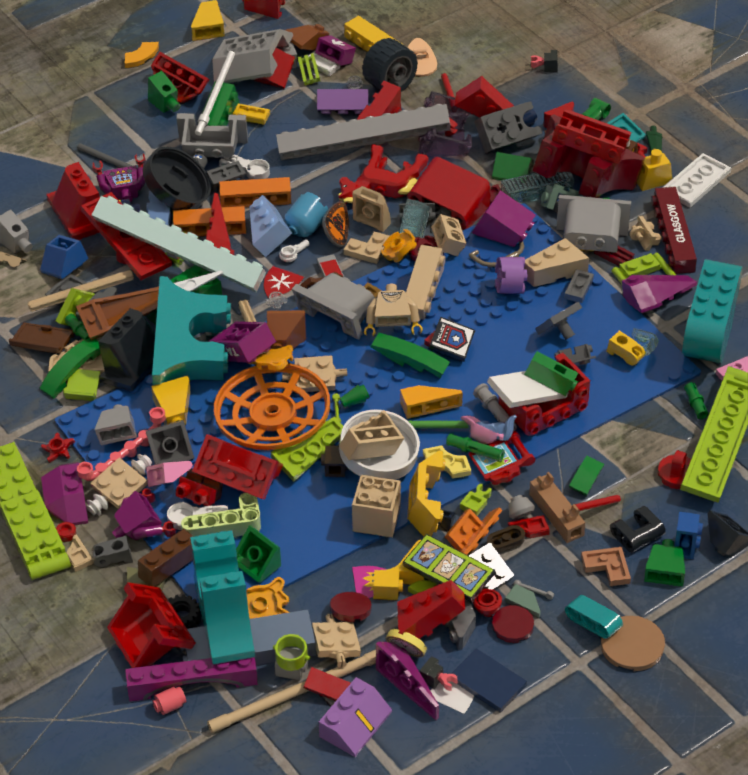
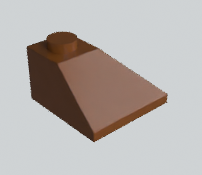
[285,24,329,50]
[267,310,306,350]

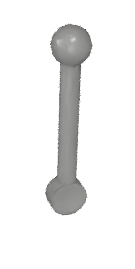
[513,580,554,600]

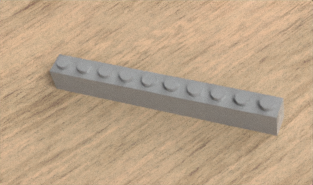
[276,104,451,161]

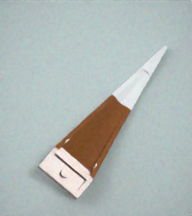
[76,271,223,341]

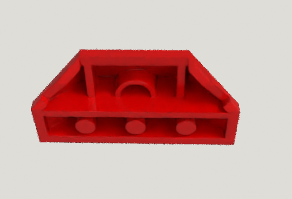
[151,52,210,104]

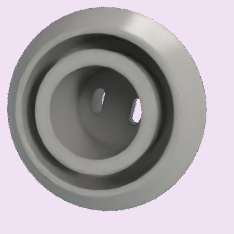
[508,495,535,520]

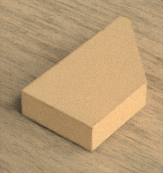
[66,534,94,572]

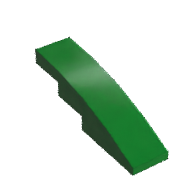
[370,333,450,378]

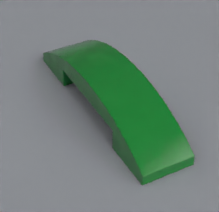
[40,338,101,399]

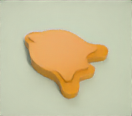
[248,345,294,371]
[246,577,289,619]

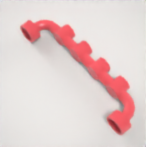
[77,407,166,481]

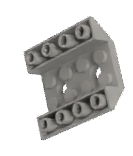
[212,29,293,83]

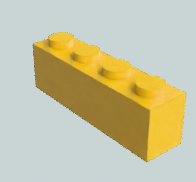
[344,15,402,52]

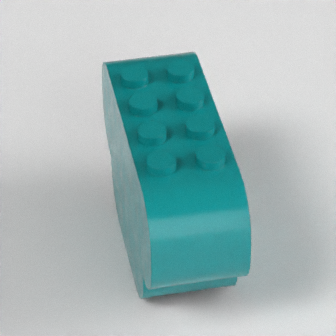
[682,259,743,364]

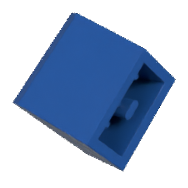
[40,235,89,279]

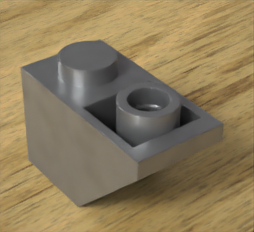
[444,600,476,650]

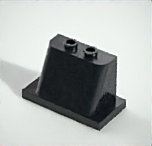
[98,308,155,392]

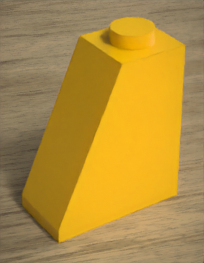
[191,0,225,41]
[151,375,190,425]

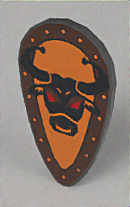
[322,202,349,247]

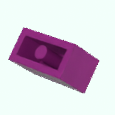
[315,35,356,65]

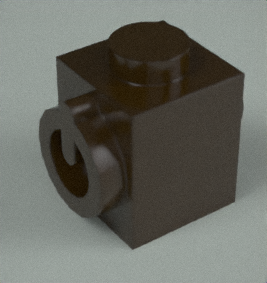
[321,446,350,477]

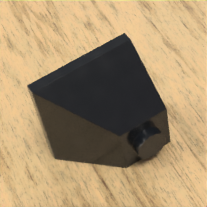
[707,510,748,556]

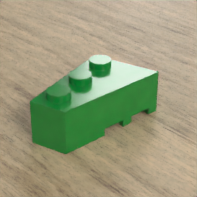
[202,81,240,126]

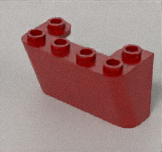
[408,157,491,230]

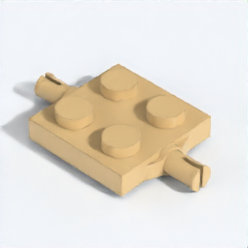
[282,355,347,392]
[312,614,361,668]

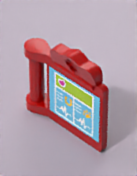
[469,431,536,485]

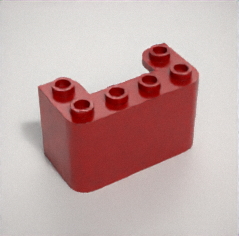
[498,352,590,436]

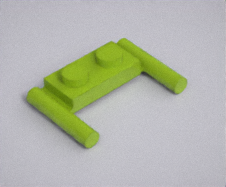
[611,253,676,284]

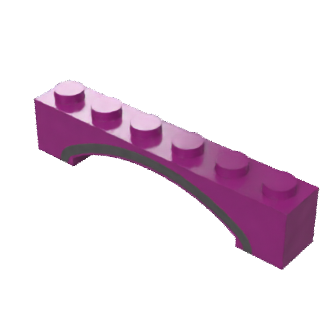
[125,657,258,702]

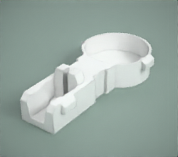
[219,155,270,179]
[167,502,228,530]

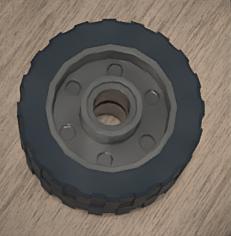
[362,38,418,92]

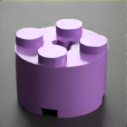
[495,257,528,294]

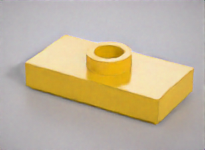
[232,103,270,125]

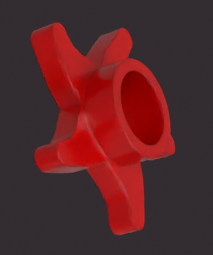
[41,432,75,463]

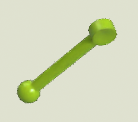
[332,393,341,423]

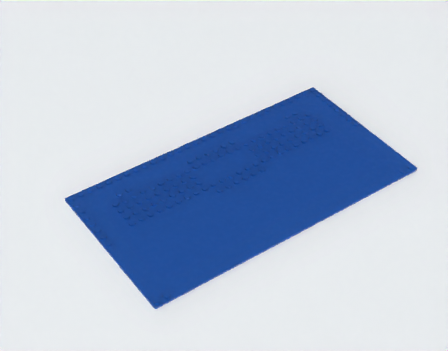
[55,203,701,616]

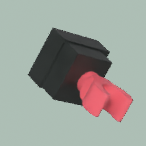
[531,50,558,72]
[420,656,458,691]

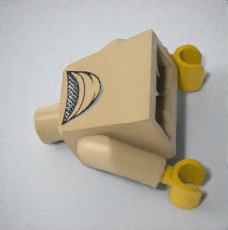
[364,283,423,337]

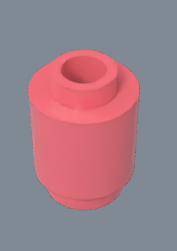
[152,687,186,715]

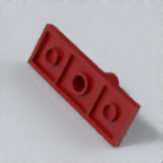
[81,192,172,281]

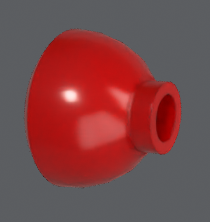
[473,589,502,617]

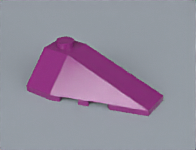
[621,275,697,313]
[376,641,439,720]

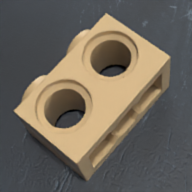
[431,214,466,256]

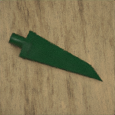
[646,125,663,151]

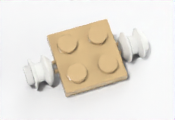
[87,454,152,516]

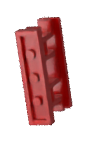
[552,109,632,164]

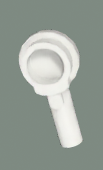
[279,240,310,262]

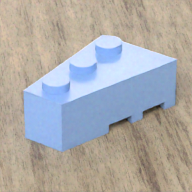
[249,195,292,257]

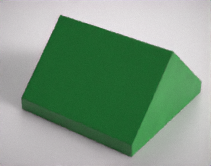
[492,152,534,185]
[236,525,281,583]

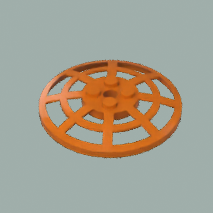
[214,363,330,450]

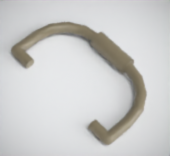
[469,241,524,267]

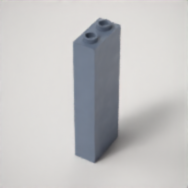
[181,610,316,665]

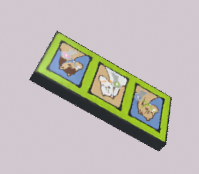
[403,534,495,603]

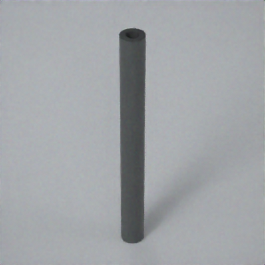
[77,143,132,168]

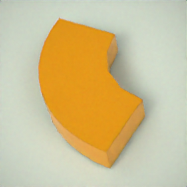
[125,42,159,68]

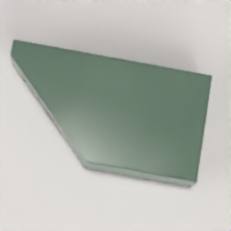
[505,584,541,618]

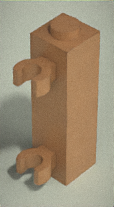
[529,472,585,543]

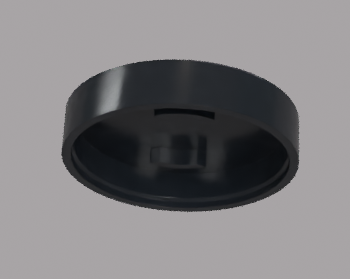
[143,147,211,210]

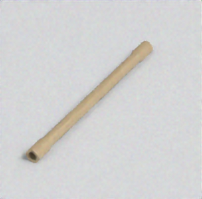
[207,650,376,733]

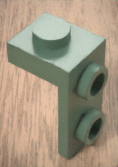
[541,183,583,209]

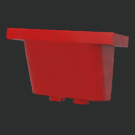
[46,162,100,240]
[192,434,283,500]
[107,582,196,668]

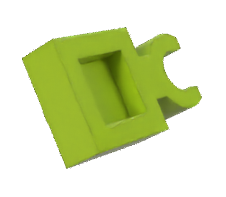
[460,483,492,516]

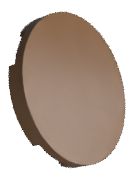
[601,616,665,671]

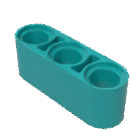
[565,595,623,639]

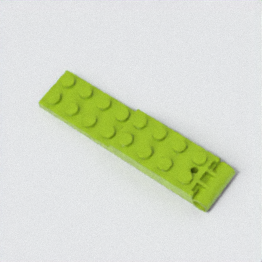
[680,366,748,503]
[0,442,71,580]

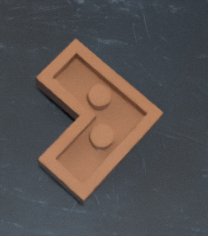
[581,547,631,586]

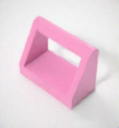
[146,461,193,487]

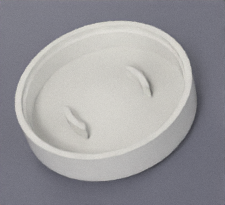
[339,410,420,480]

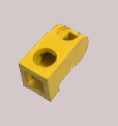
[606,330,646,366]

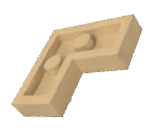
[344,231,389,264]

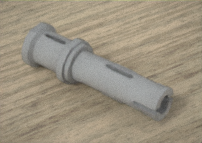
[473,383,517,431]

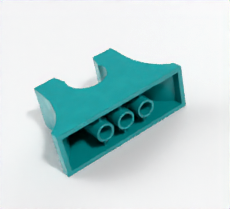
[152,276,231,386]
[190,530,255,664]

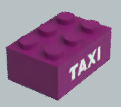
[208,321,276,363]

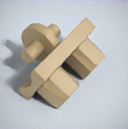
[629,216,662,251]

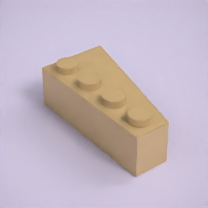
[406,245,446,320]

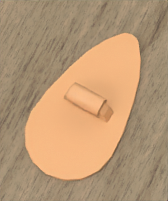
[408,38,437,77]

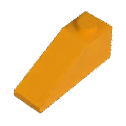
[400,385,463,419]

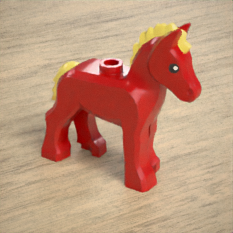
[338,144,429,204]

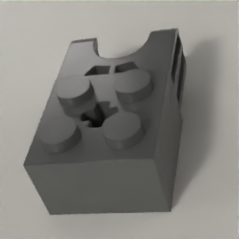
[474,101,542,153]

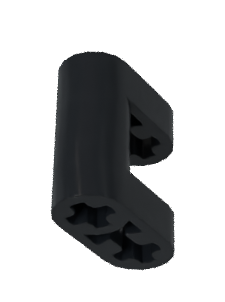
[610,506,666,553]

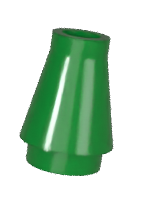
[339,385,370,408]

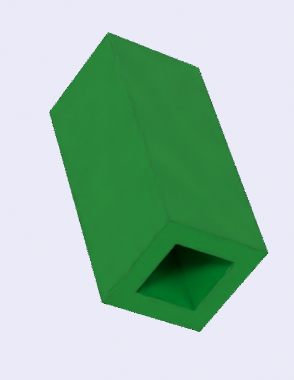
[524,351,578,397]

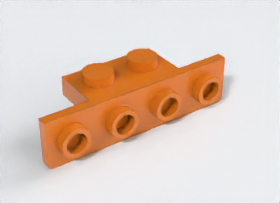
[444,507,502,555]

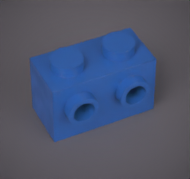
[674,512,703,559]

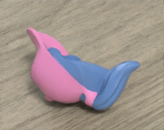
[461,415,517,444]

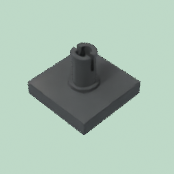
[535,301,582,340]

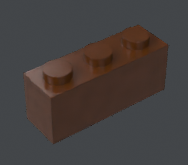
[138,529,194,587]

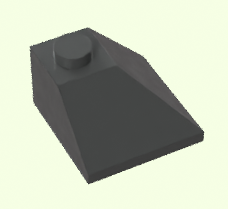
[145,420,194,465]

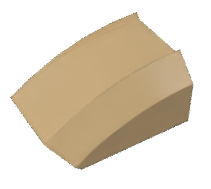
[353,186,391,232]

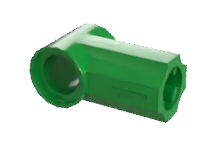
[582,98,611,120]

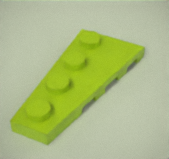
[271,417,343,482]

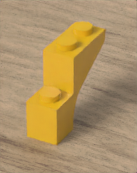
[373,540,424,600]

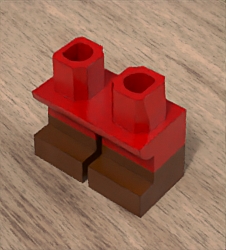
[176,468,223,506]

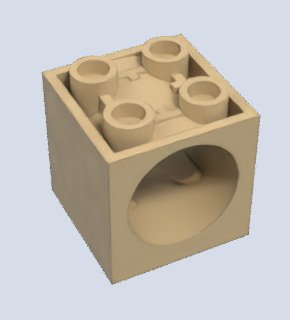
[352,475,401,538]

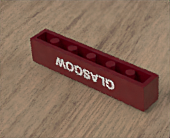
[651,187,697,274]

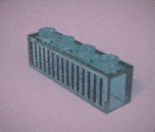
[501,171,575,204]

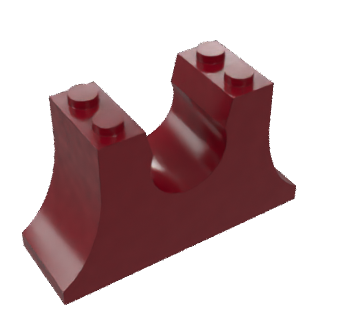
[532,114,645,198]

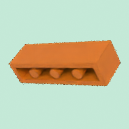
[219,177,291,208]
[173,206,246,237]

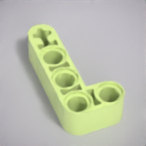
[181,492,261,537]

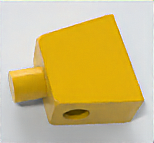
[637,149,672,191]

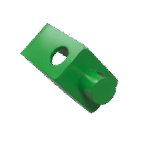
[148,71,181,113]
[644,539,685,587]

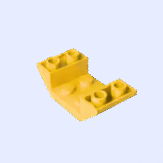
[407,450,446,536]

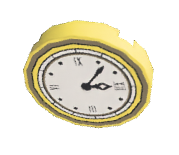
[386,629,427,657]

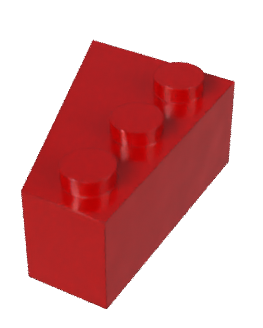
[455,76,514,118]
[357,81,402,120]
[397,580,465,639]

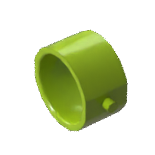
[273,634,310,671]

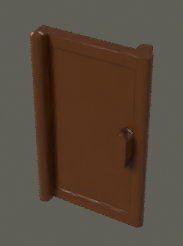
[9,322,74,354]

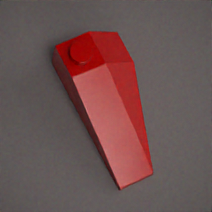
[206,193,235,256]

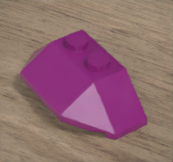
[41,462,88,525]

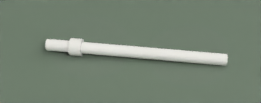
[195,51,235,136]

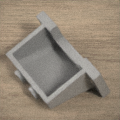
[177,113,248,158]
[556,195,631,253]
[292,273,375,340]

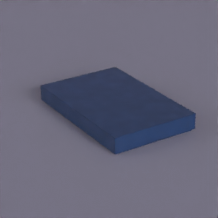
[451,648,527,713]

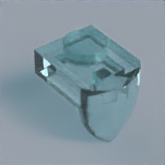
[632,328,659,356]

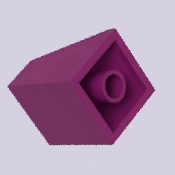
[472,190,536,247]

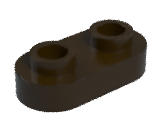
[487,525,525,553]

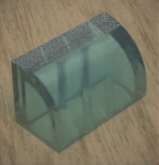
[399,199,430,238]

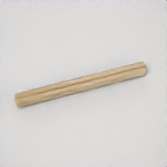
[28,270,134,312]

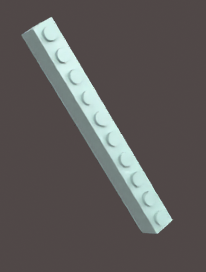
[92,196,266,292]

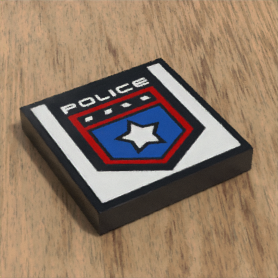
[428,317,475,362]

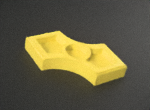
[423,446,471,479]

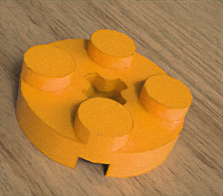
[381,229,417,263]

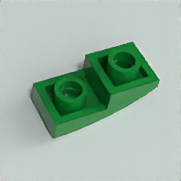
[569,456,604,496]

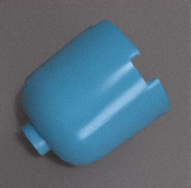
[285,192,328,237]

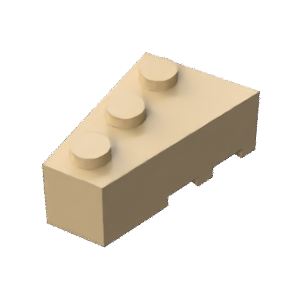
[524,238,589,287]
[339,410,404,460]

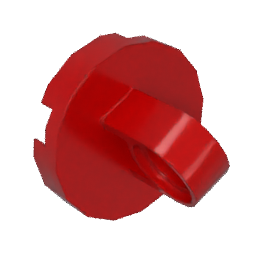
[658,450,691,489]

